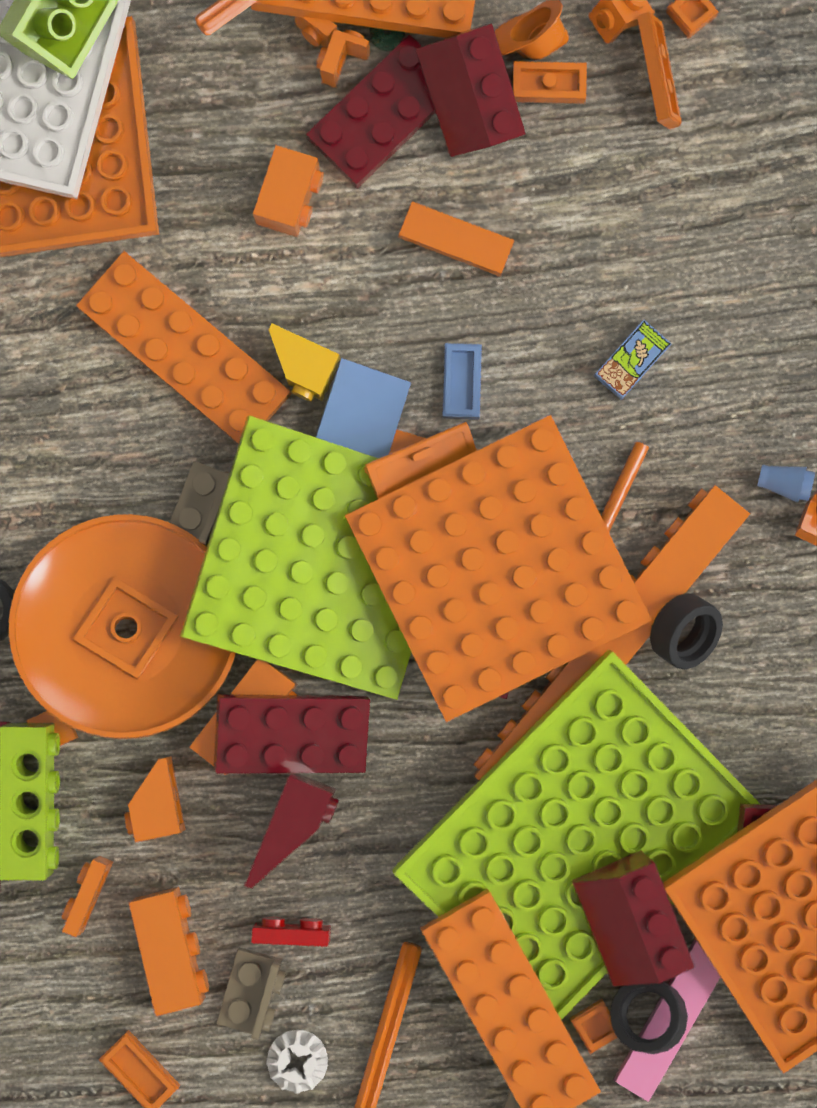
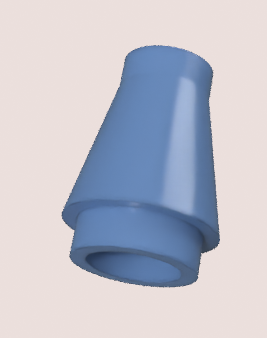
[757,465,815,503]

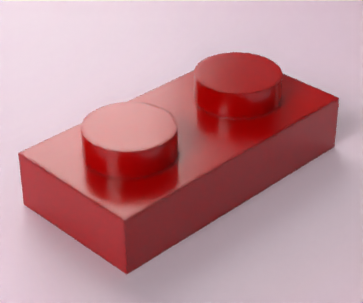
[251,916,331,947]

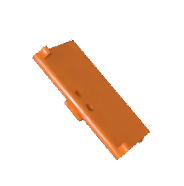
[364,422,477,499]

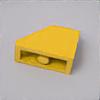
[269,323,340,402]

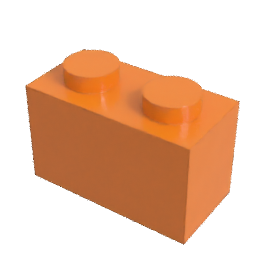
[253,145,324,237]

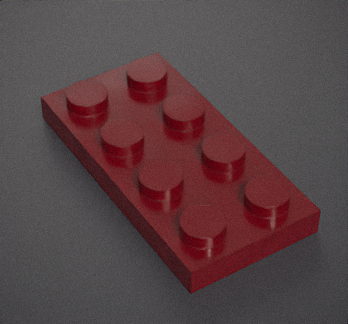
[306,34,436,189]
[214,695,370,774]

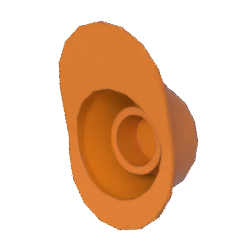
[495,0,569,60]

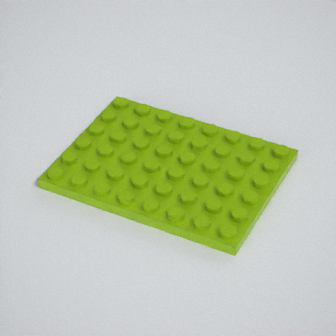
[392,649,760,1020]

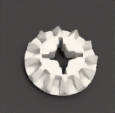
[266,1030,328,1094]

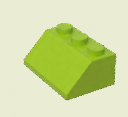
[0,0,119,79]

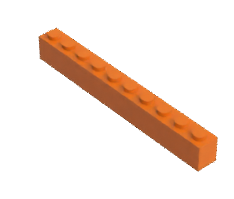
[473,485,750,780]

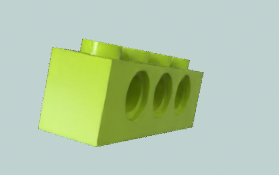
[0,723,60,881]

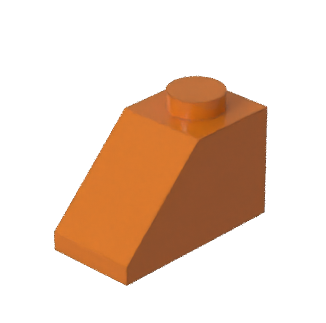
[125,756,186,843]

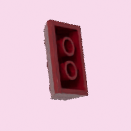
[415,23,526,157]
[572,850,695,986]

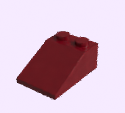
[244,773,339,889]

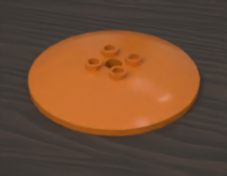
[9,514,236,739]

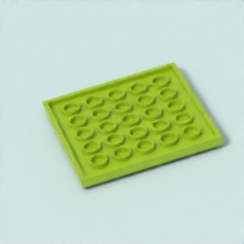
[180,416,411,700]

